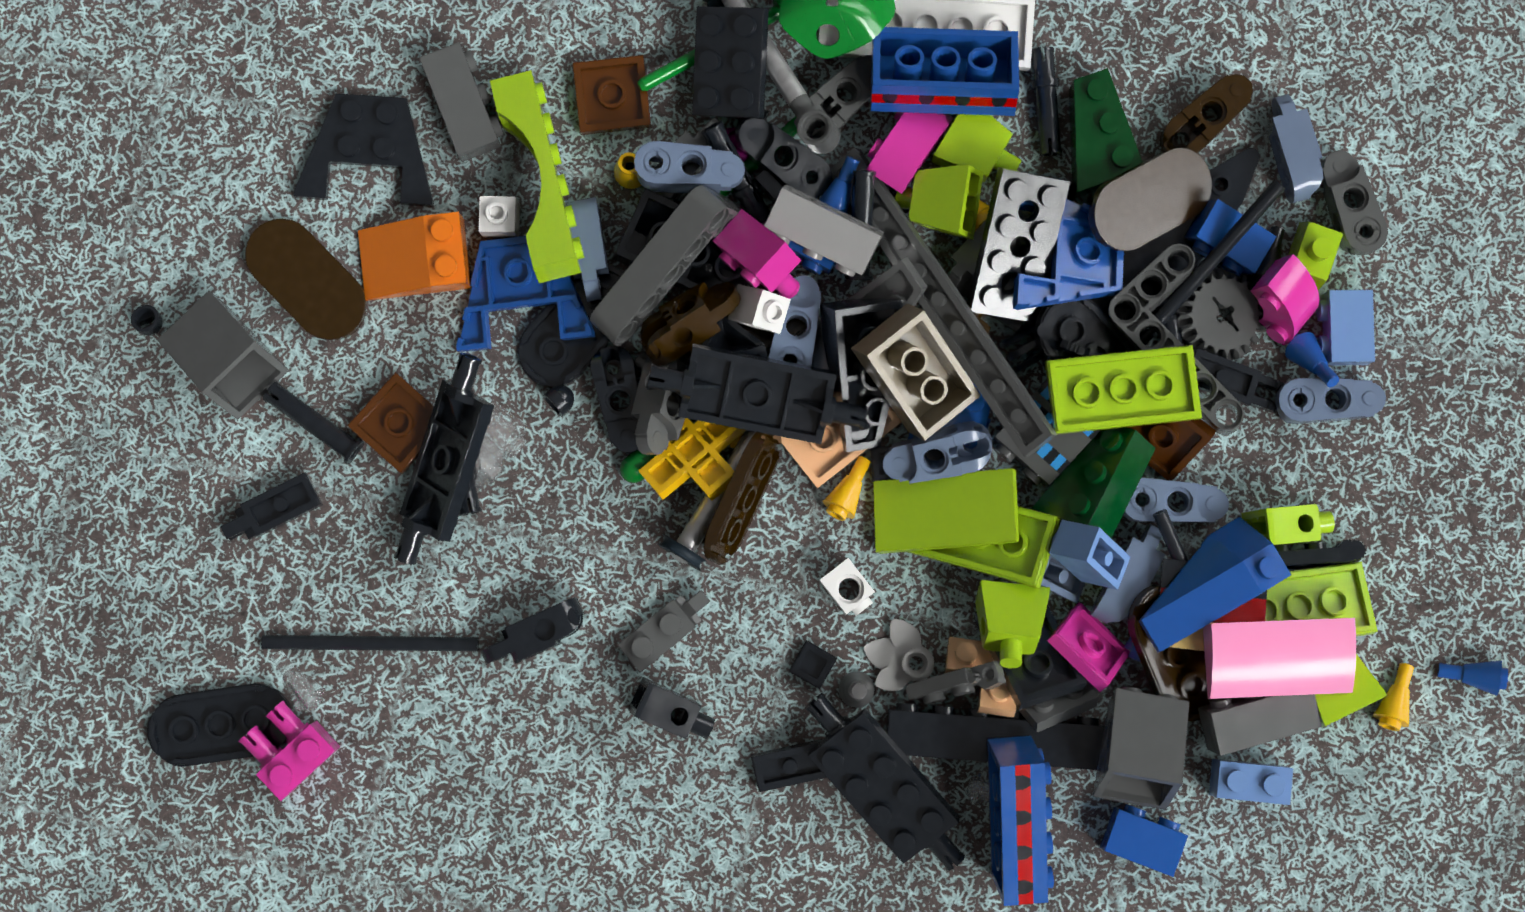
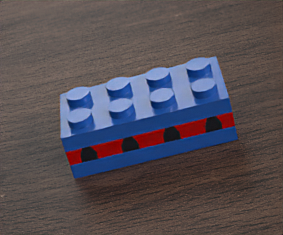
[871,27,1019,116]
[987,736,1054,906]

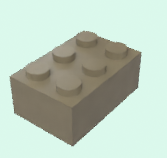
[851,304,981,441]

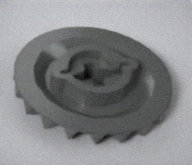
[1177,268,1265,360]

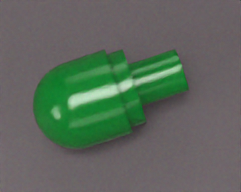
[620,450,656,483]

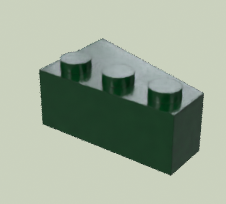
[1069,68,1143,199]
[1031,427,1156,538]

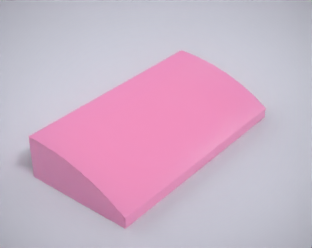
[1203,618,1356,699]

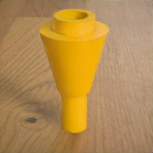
[822,456,871,521]
[1373,663,1414,731]

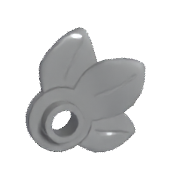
[864,619,934,691]

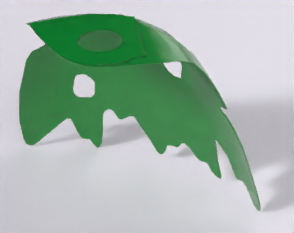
[779,0,896,59]

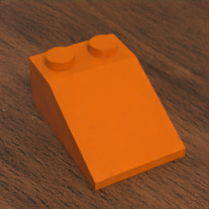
[358,211,471,301]

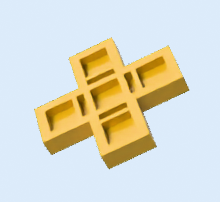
[638,418,746,501]

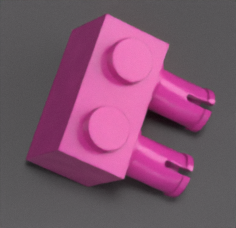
[713,209,801,299]
[239,701,340,801]

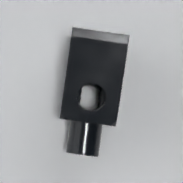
[628,677,715,739]

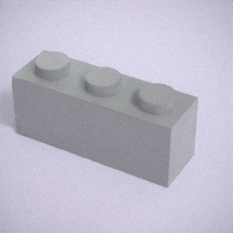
[764,185,884,277]

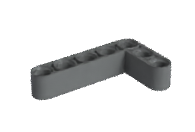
[590,185,741,346]
[1108,244,1244,435]

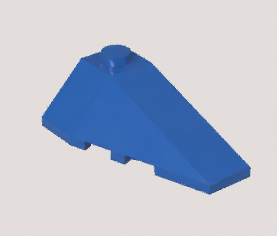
[1139,517,1291,653]

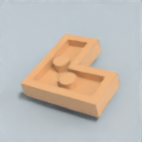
[945,636,1016,718]

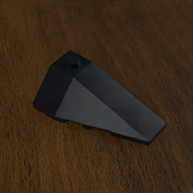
[612,188,760,291]
[820,299,903,452]

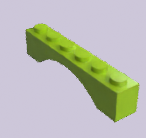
[490,70,585,283]

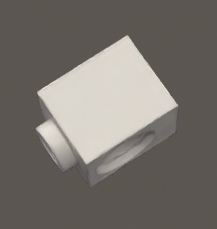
[479,196,520,239]
[728,284,791,334]
[819,558,875,616]

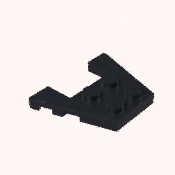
[294,93,434,207]

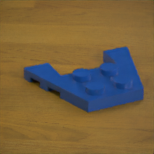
[1013,199,1124,310]
[456,236,595,352]

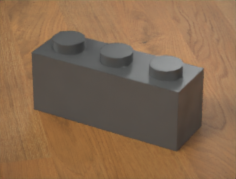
[419,42,504,162]
[1198,694,1322,756]

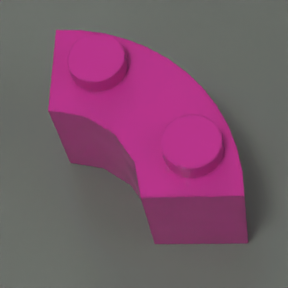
[866,112,954,194]
[1251,254,1320,346]

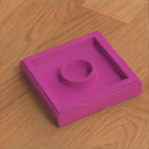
[1047,602,1130,692]

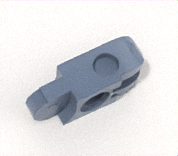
[1269,94,1323,203]
[634,141,745,193]
[567,197,609,302]
[768,276,822,366]
[1275,378,1386,424]
[883,421,992,484]
[1123,478,1229,523]
[1090,524,1166,624]

